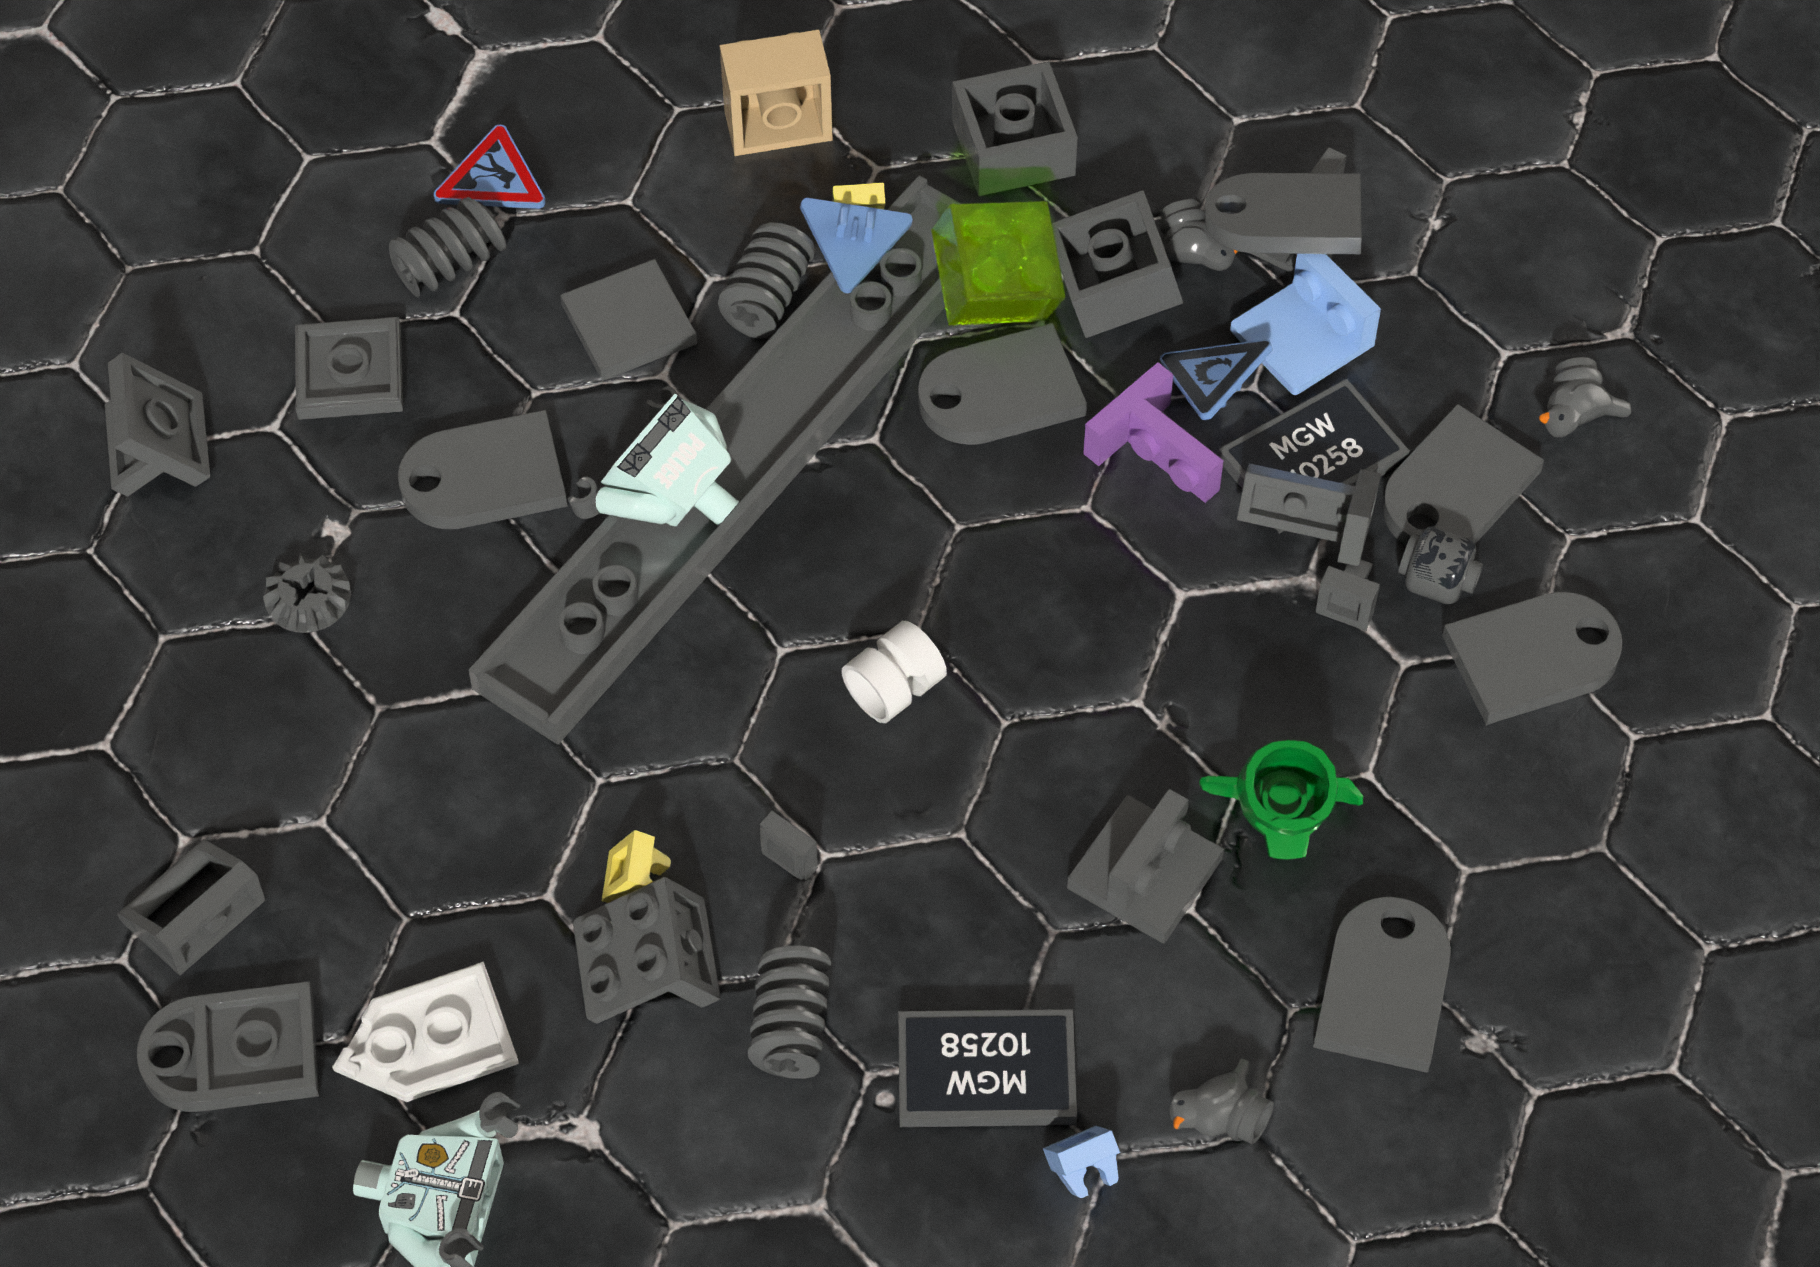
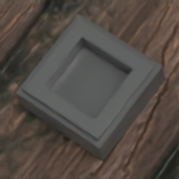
[759,811,818,882]

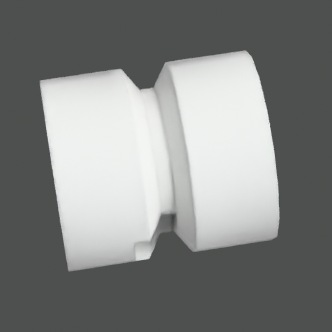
[842,620,946,724]

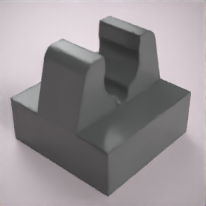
[1315,560,1380,631]

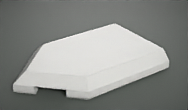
[333,962,519,1102]

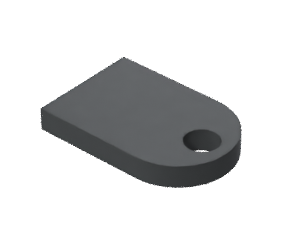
[1205,173,1362,254]
[918,323,1087,445]
[1383,404,1544,546]
[398,410,568,529]
[1442,592,1622,725]
[1313,897,1451,1073]
[137,981,319,1112]

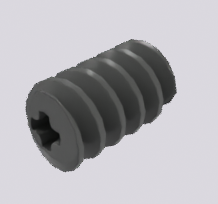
[389,197,507,298]
[718,222,816,339]
[747,946,832,1079]

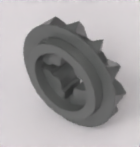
[263,553,351,633]

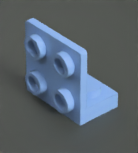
[1230,254,1381,395]

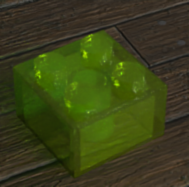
[931,201,1065,325]

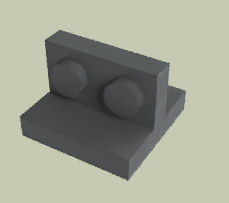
[105,353,210,497]
[1067,789,1224,944]

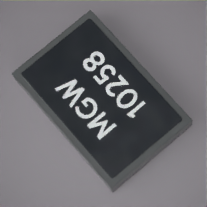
[1218,379,1410,534]
[898,1009,1077,1127]

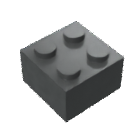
[952,61,1078,196]
[1046,190,1183,338]

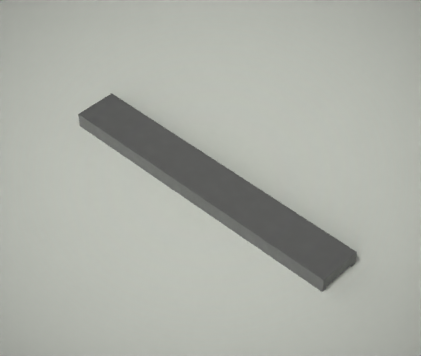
[468,175,1002,745]

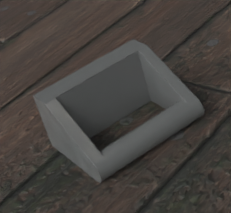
[117,839,266,976]

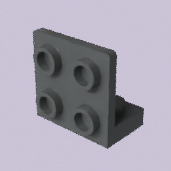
[573,877,721,1024]

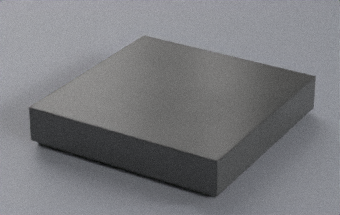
[560,259,697,381]
[295,317,403,420]

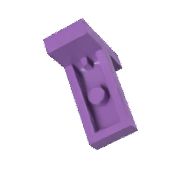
[1083,362,1223,503]

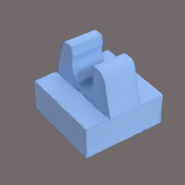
[1043,1126,1120,1198]

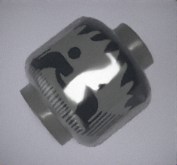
[1398,527,1483,604]

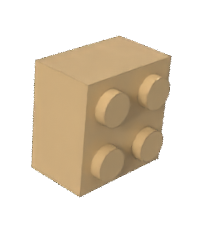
[720,30,833,156]

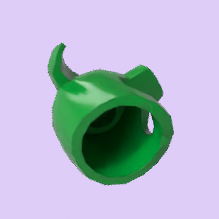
[1199,740,1363,860]

